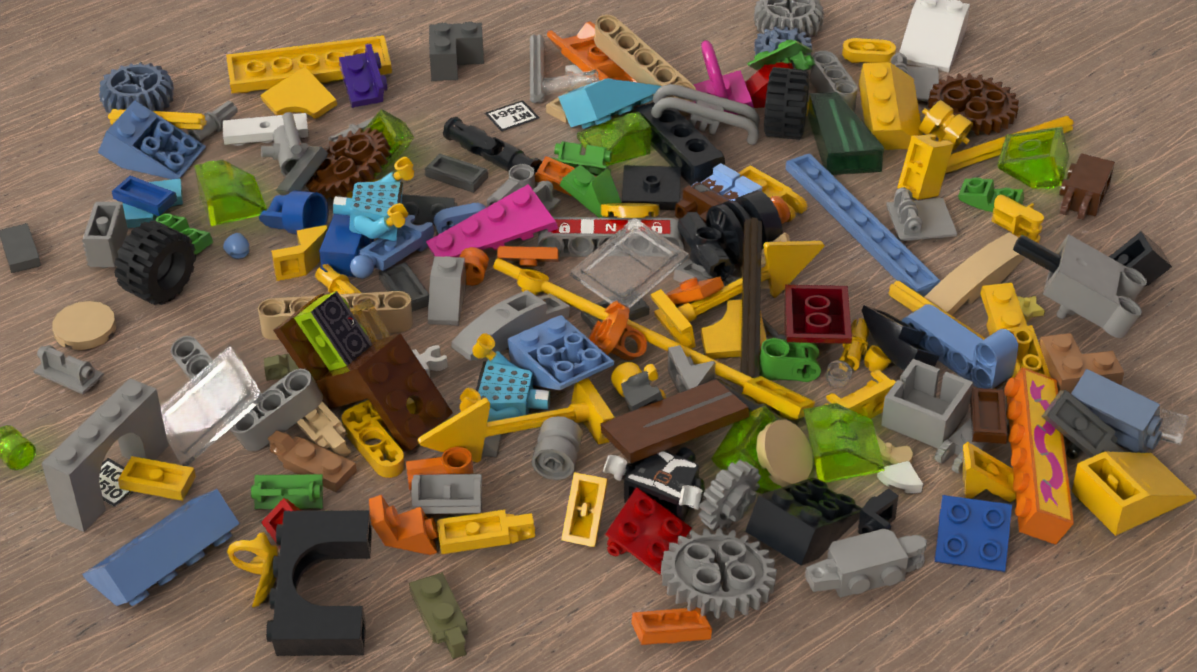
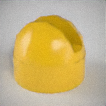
[864,345,891,372]

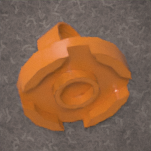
[588,301,647,361]

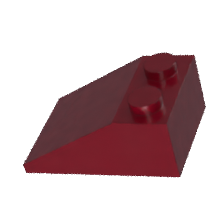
[784,284,852,344]

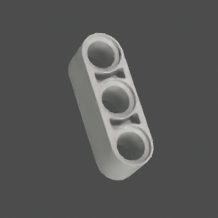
[810,51,858,116]

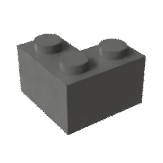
[429,22,484,81]

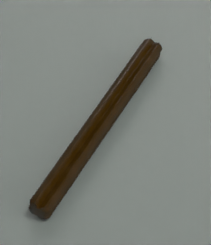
[740,218,762,378]

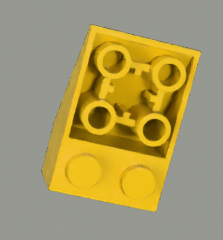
[1071,451,1196,536]

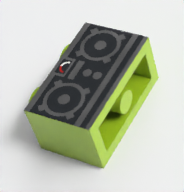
[294,291,373,371]

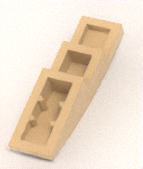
[925,232,1026,315]

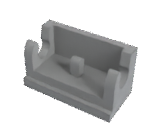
[411,474,482,514]

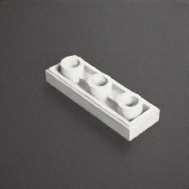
[223,113,308,146]

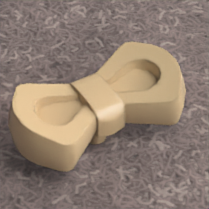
[863,436,913,465]

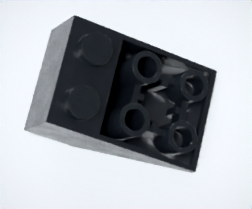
[745,478,861,566]

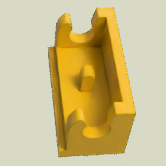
[897,134,954,200]
[822,370,896,432]

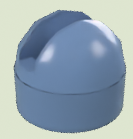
[223,233,249,259]

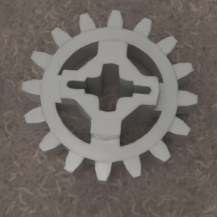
[698,460,761,530]

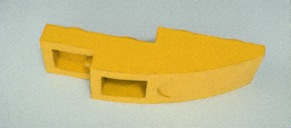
[980,282,1051,378]

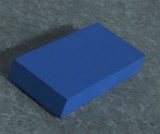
[112,176,177,216]

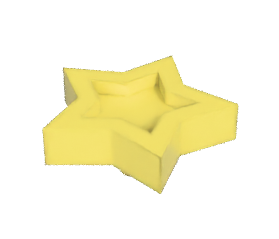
[1017,296,1045,323]

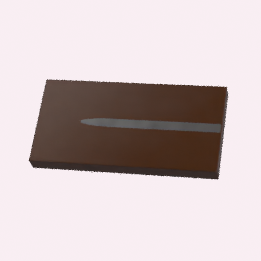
[600,379,749,463]

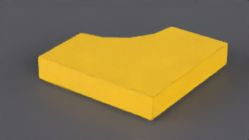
[261,66,337,119]
[701,299,767,359]

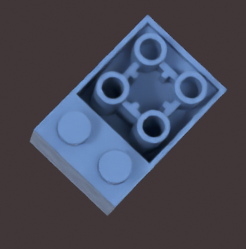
[98,100,206,179]
[508,315,614,390]

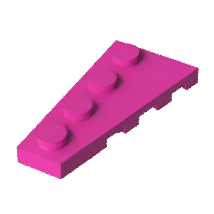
[426,184,558,258]

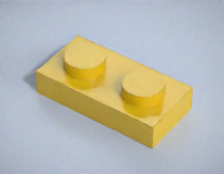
[118,456,196,501]

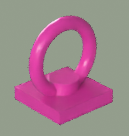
[694,40,754,115]

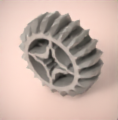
[754,0,824,38]

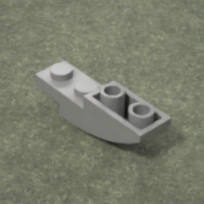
[451,290,570,361]

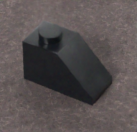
[1109,231,1172,286]

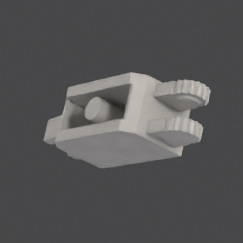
[805,529,927,598]

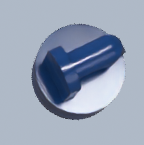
[259,190,328,235]

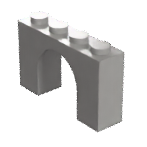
[42,378,168,532]

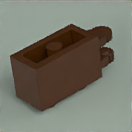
[1059,153,1115,220]

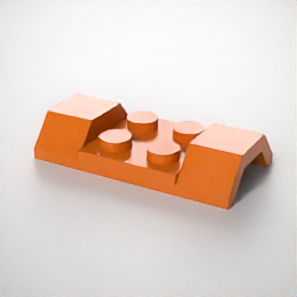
[547,21,638,83]

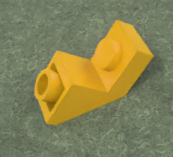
[271,225,327,281]

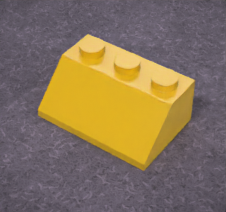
[859,62,923,151]

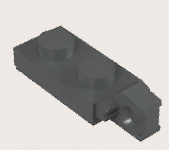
[1041,390,1125,458]

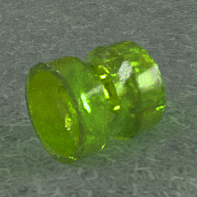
[0,425,36,470]

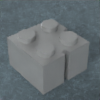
[881,359,973,448]

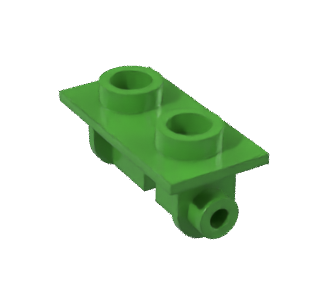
[552,141,612,176]
[251,474,323,509]

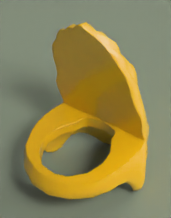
[227,532,278,608]

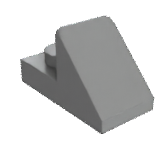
[668,345,715,393]

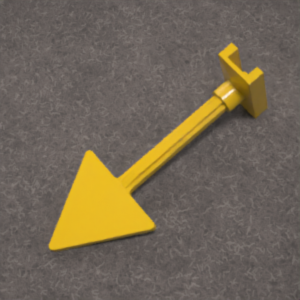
[650,241,825,349]
[418,377,615,463]

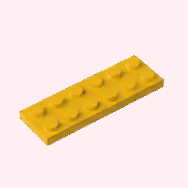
[226,35,392,93]

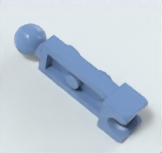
[350,215,434,279]

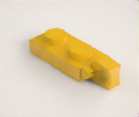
[437,509,535,554]

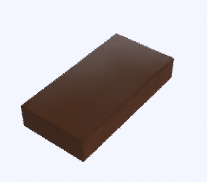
[970,388,1007,444]

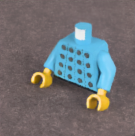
[333,157,414,241]
[459,333,550,422]

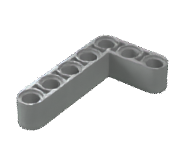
[170,336,323,451]

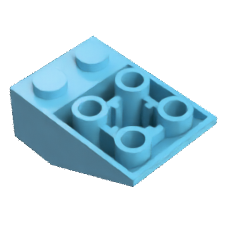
[558,78,661,129]

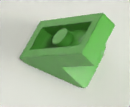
[560,165,622,217]

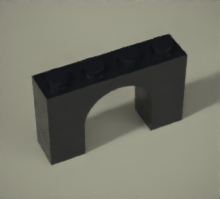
[266,510,373,656]

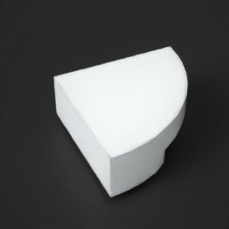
[877,461,923,493]

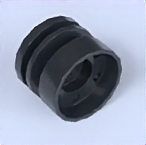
[706,190,783,264]

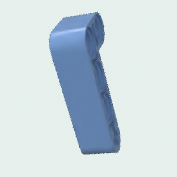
[902,304,1018,389]

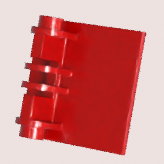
[605,487,692,576]

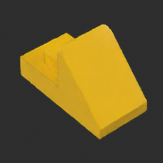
[963,442,1016,503]

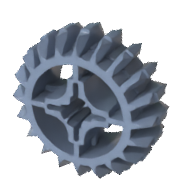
[99,62,174,113]

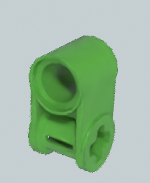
[759,338,821,382]

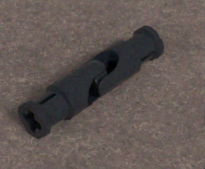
[443,116,542,174]

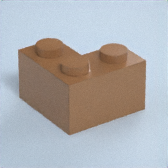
[1039,333,1124,394]

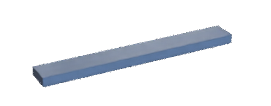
[786,153,941,297]

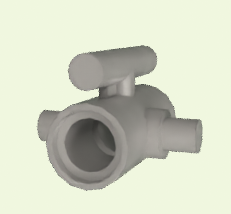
[261,112,318,177]

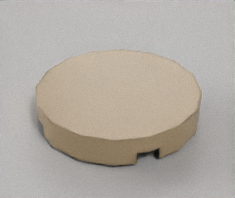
[52,301,116,350]
[756,420,813,487]

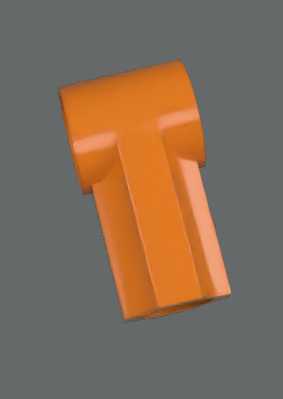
[406,447,474,490]

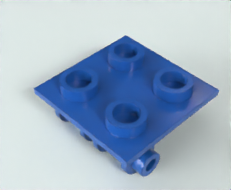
[935,495,1012,572]

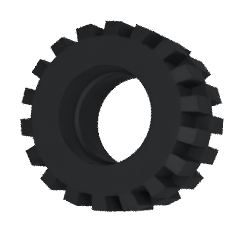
[764,67,810,140]
[114,221,196,305]

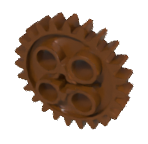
[928,73,1019,136]
[305,127,391,201]

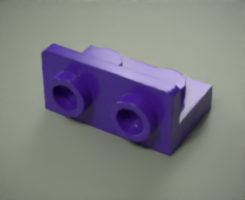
[339,44,388,108]

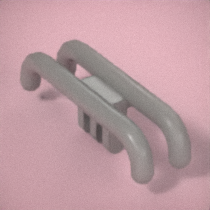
[651,84,760,145]

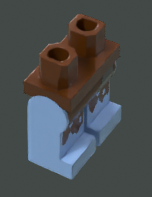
[675,163,763,223]

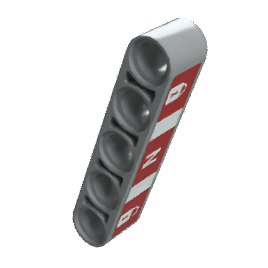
[538,217,684,257]

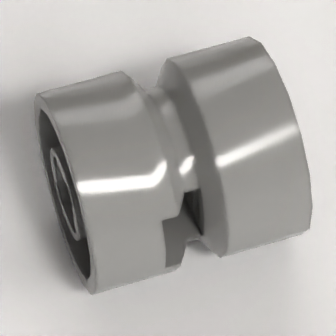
[532,416,583,480]

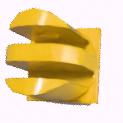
[991,195,1044,243]

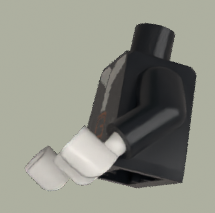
[602,447,705,522]

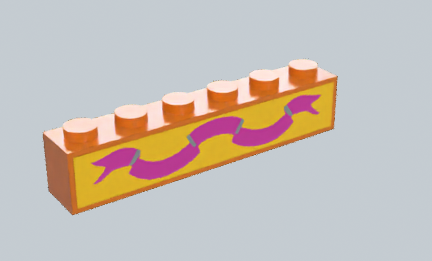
[1004,367,1074,545]

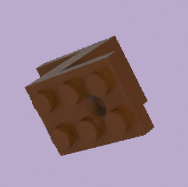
[273,293,453,452]

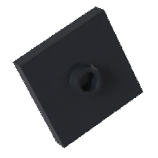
[622,165,681,210]

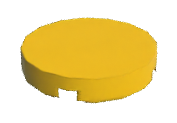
[601,203,659,218]

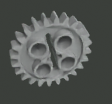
[661,528,777,619]

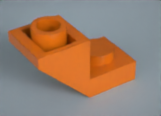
[369,494,439,555]

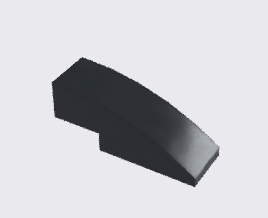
[861,305,940,370]

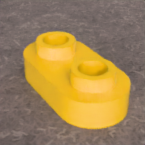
[842,38,896,63]

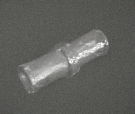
[542,69,599,95]

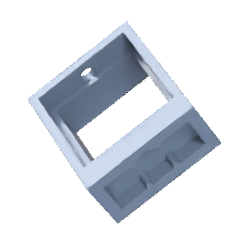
[1071,369,1163,453]

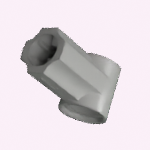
[487,164,536,207]

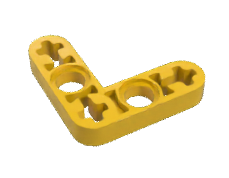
[341,398,416,478]

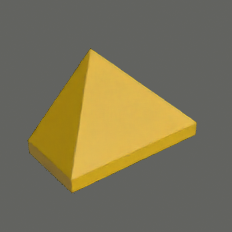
[561,472,608,547]

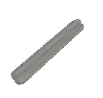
[530,34,545,104]

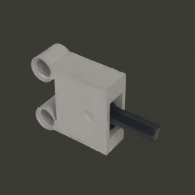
[1013,234,1147,338]

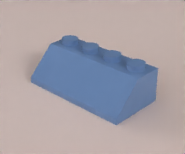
[82,489,240,606]

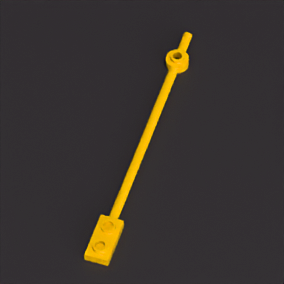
[493,258,815,420]

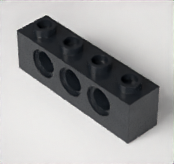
[636,102,725,186]

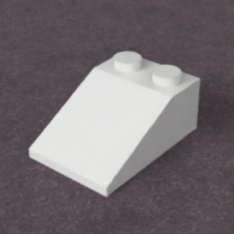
[899,0,970,72]

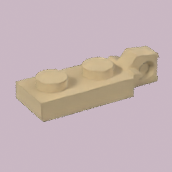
[296,402,351,458]

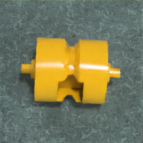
[919,100,973,153]

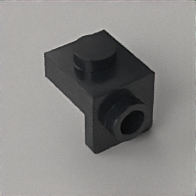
[858,488,899,534]

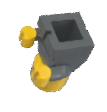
[611,362,666,412]

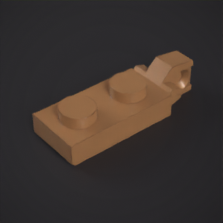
[268,430,357,492]

